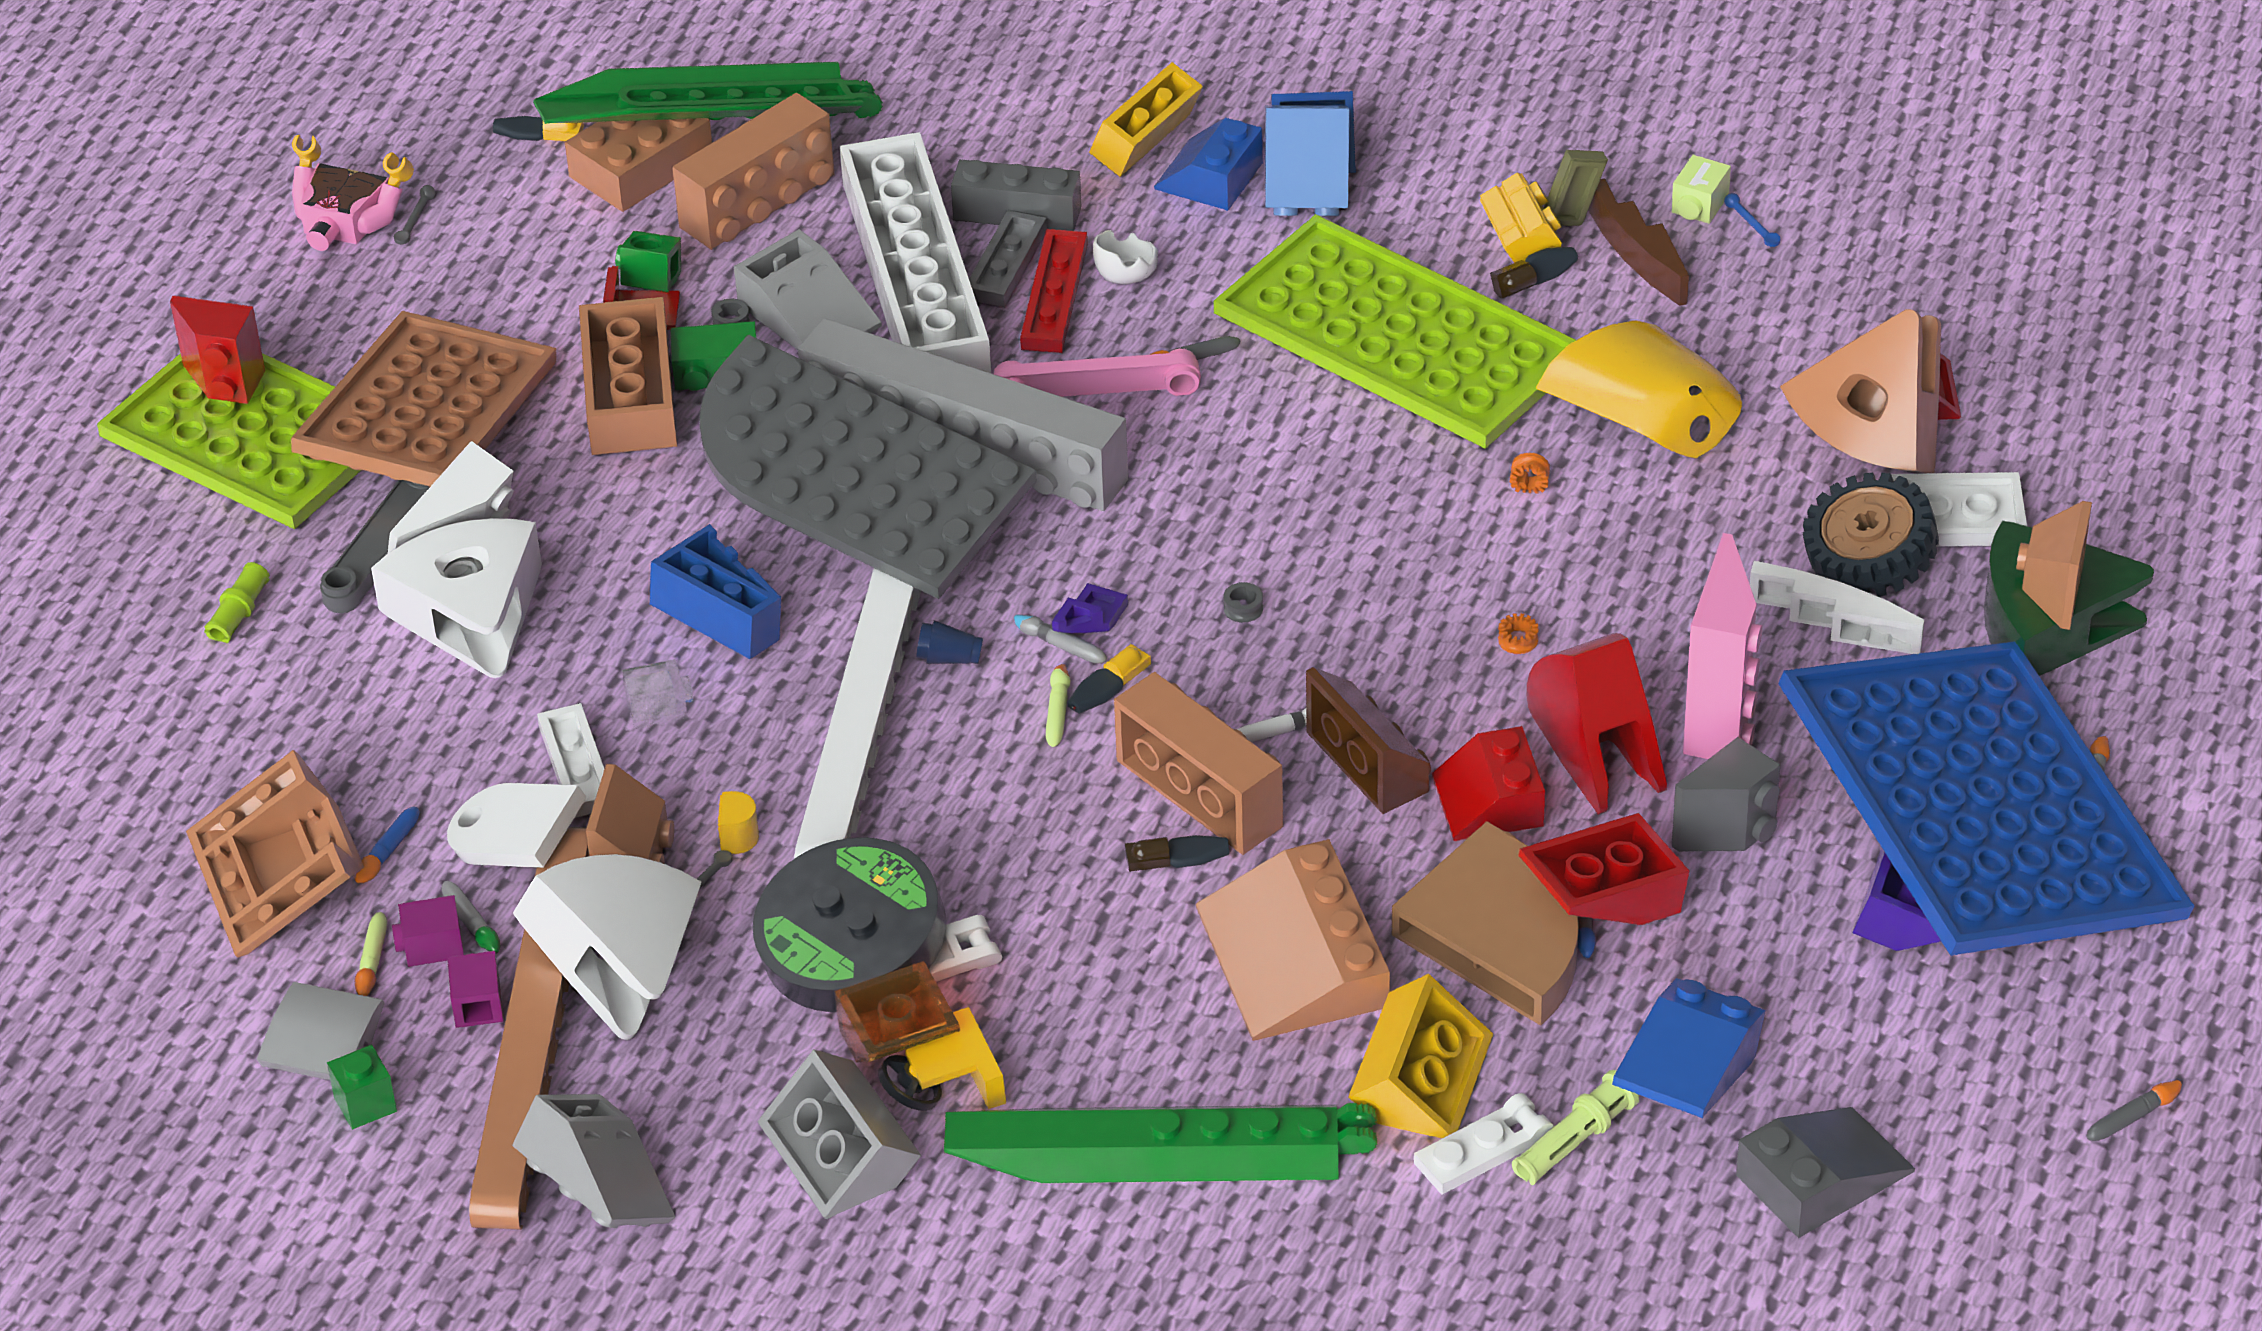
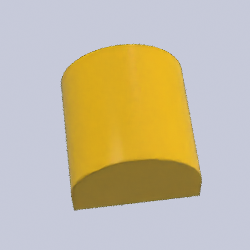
[718,791,759,854]

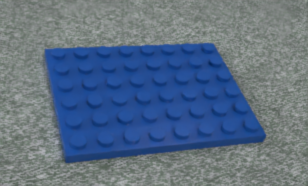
[1778,641,2195,956]

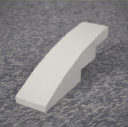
[1750,561,1924,654]

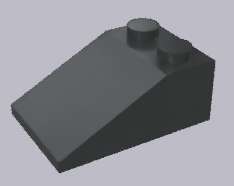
[1736,1107,1915,1238]

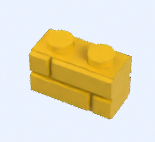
[1479,172,1562,263]

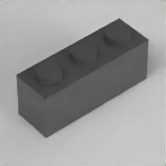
[951,159,1082,231]

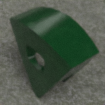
[1984,520,2154,676]

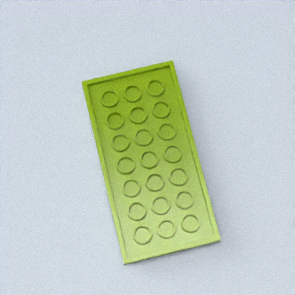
[1213,214,1576,449]

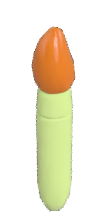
[354,911,387,996]

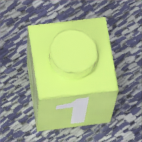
[1671,155,1731,224]

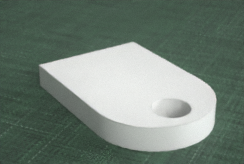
[447,783,587,868]

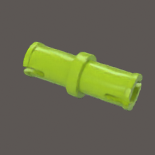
[204,562,270,643]

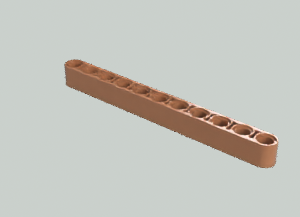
[469,827,589,1230]

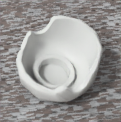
[1093,230,1158,285]

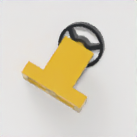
[878,1007,1007,1111]

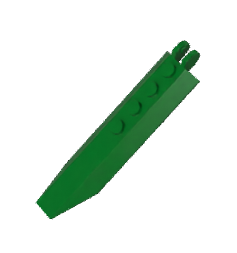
[533,62,883,124]
[944,1103,1377,1183]

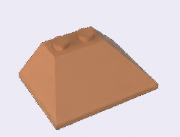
[186,750,364,957]

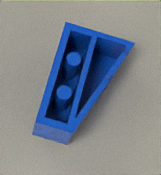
[650,524,781,659]

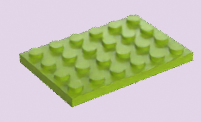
[97,353,361,529]

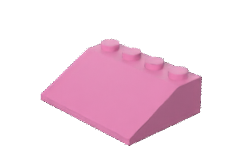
[1683,533,1762,759]

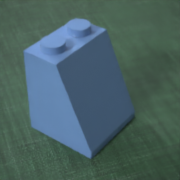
[1265,105,1349,216]

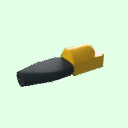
[493,116,584,141]
[1067,644,1151,714]

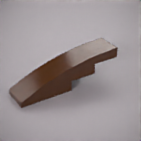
[1588,178,1689,306]

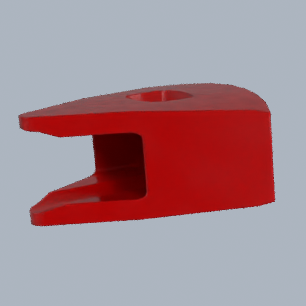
[1526,633,1667,815]

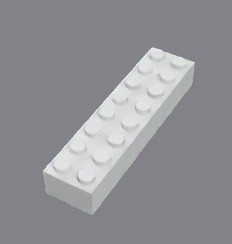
[840,132,991,373]

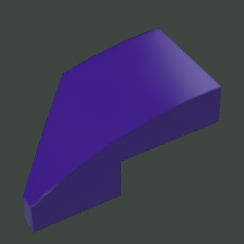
[1052,583,1128,633]

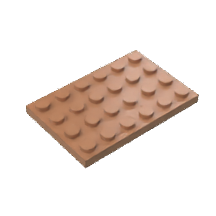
[291,311,556,487]

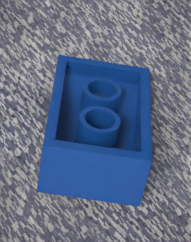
[1612,978,1766,1118]

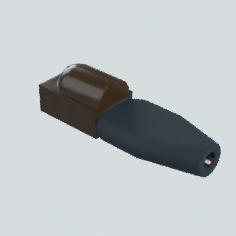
[1490,247,1578,299]
[1125,835,1229,872]

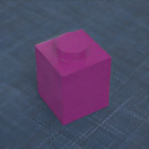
[392,895,464,967]
[447,951,503,1028]

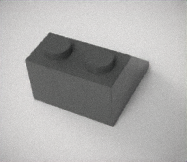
[1672,737,1780,852]

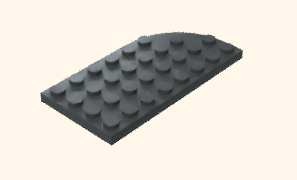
[699,335,1037,599]

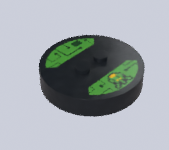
[753,837,946,1012]

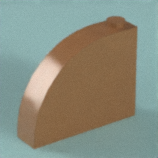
[1392,822,1578,1026]

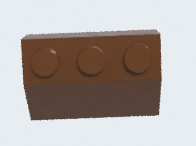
[1306,667,1431,814]

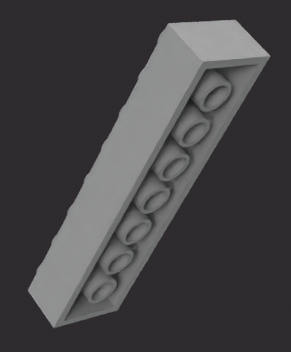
[798,318,1128,511]

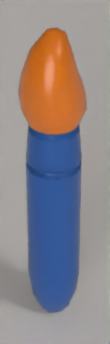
[354,806,420,883]

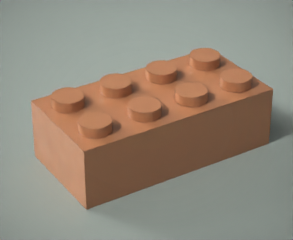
[672,93,834,250]
[579,297,677,455]
[1114,671,1283,855]

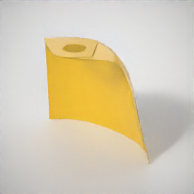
[1536,320,1742,458]

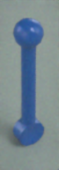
[1724,193,1780,247]

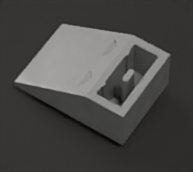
[734,229,882,350]
[512,1094,675,1228]

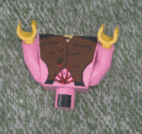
[292,135,414,251]

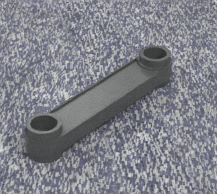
[320,480,430,613]

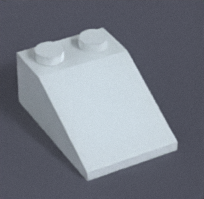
[388,441,514,553]

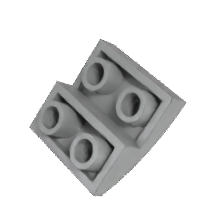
[257,982,384,1080]

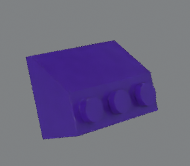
[1852,847,1941,951]

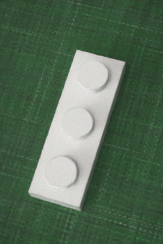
[537,703,604,818]

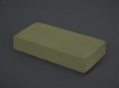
[1544,150,1608,226]

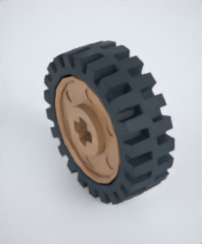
[1803,472,1939,597]

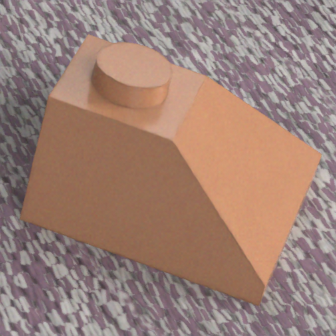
[2016,501,2092,630]

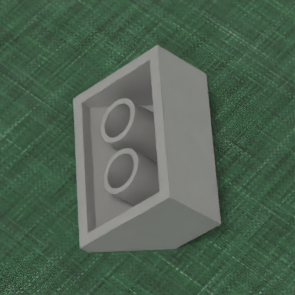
[757,1049,921,1219]

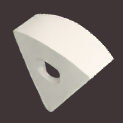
[371,519,542,678]
[513,854,701,1040]

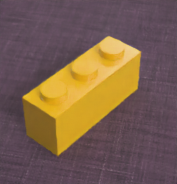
[1089,62,1203,177]

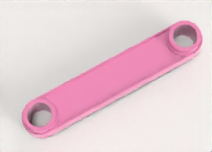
[993,349,1201,397]

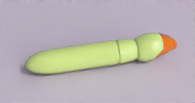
[1046,664,1070,747]

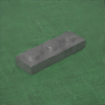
[969,210,1047,308]

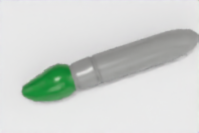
[441,881,501,954]

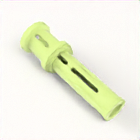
[1512,1070,1639,1185]

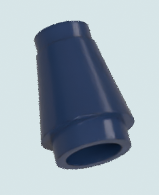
[916,620,983,664]

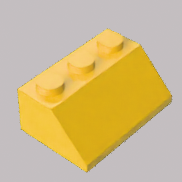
[1348,974,1493,1138]

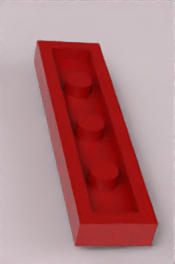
[1020,229,1088,353]

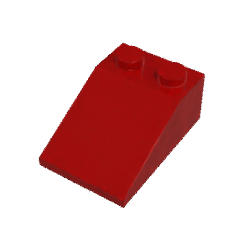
[1518,813,1690,925]

